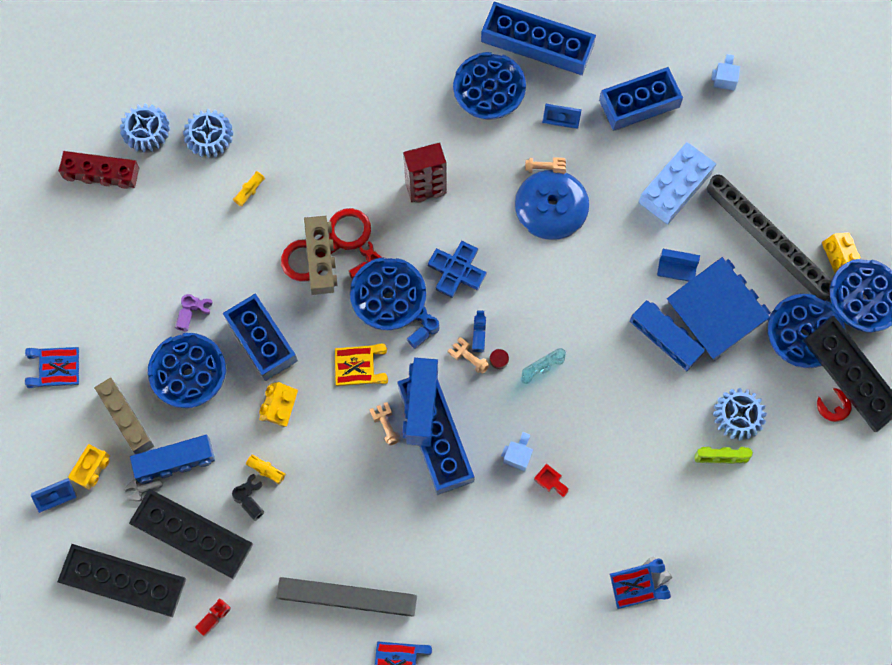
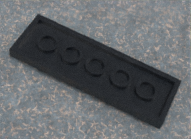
[803,316,892,432]
[129,489,253,580]
[57,543,186,618]

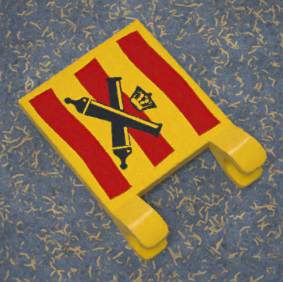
[335,343,388,386]

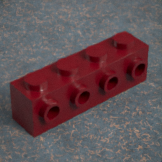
[58,151,139,189]

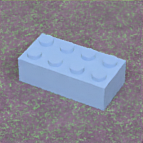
[638,142,716,225]

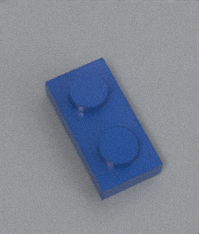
[542,104,582,129]
[31,478,77,513]

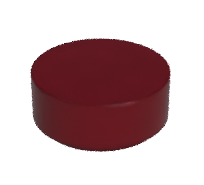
[490,349,509,369]

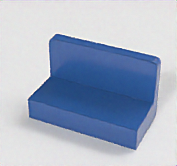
[657,248,700,282]

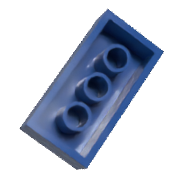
[599,67,683,131]
[223,293,298,381]
[402,357,438,447]

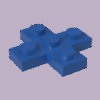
[428,240,487,298]

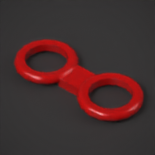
[281,208,371,282]

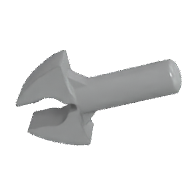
[124,479,163,502]

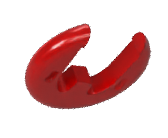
[817,388,852,422]

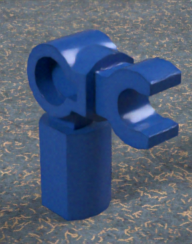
[407,307,440,349]
[472,310,486,353]

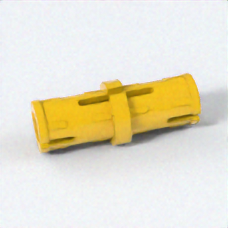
[233,171,265,207]
[246,454,286,484]

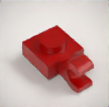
[534,463,569,497]

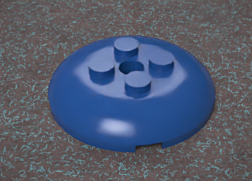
[453,52,526,120]
[515,170,589,240]
[350,257,426,330]
[830,258,892,332]
[767,294,845,368]
[148,333,226,408]

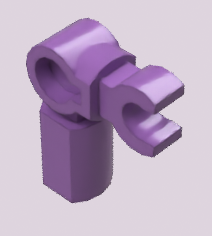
[175,294,213,332]

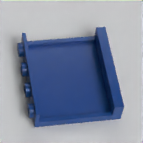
[666,257,771,361]

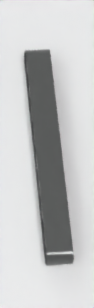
[707,174,836,301]

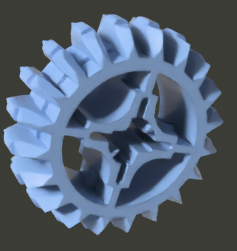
[120,104,170,152]
[183,109,234,158]
[713,388,767,441]

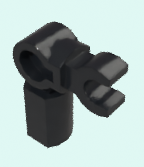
[232,474,264,521]

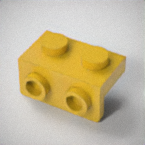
[822,232,861,273]
[259,382,298,427]
[68,444,110,490]

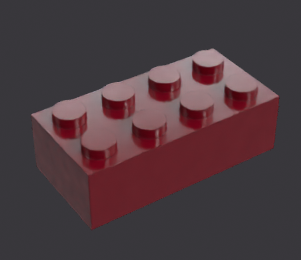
[403,142,447,203]

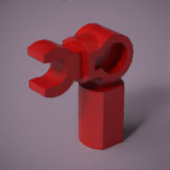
[348,241,382,280]
[195,598,231,637]

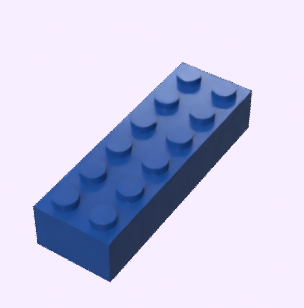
[481,2,596,76]
[397,378,475,495]

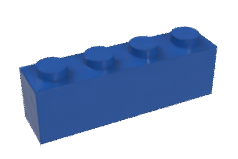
[629,300,705,371]
[130,434,215,484]

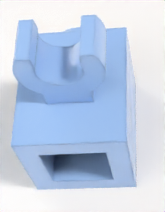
[711,54,740,91]
[501,432,533,471]

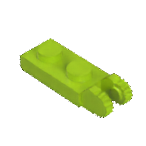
[695,447,753,464]

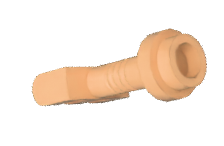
[525,157,566,174]
[447,337,489,374]
[369,402,400,446]

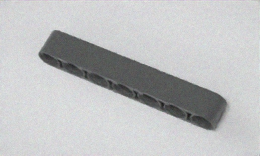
[276,577,417,617]

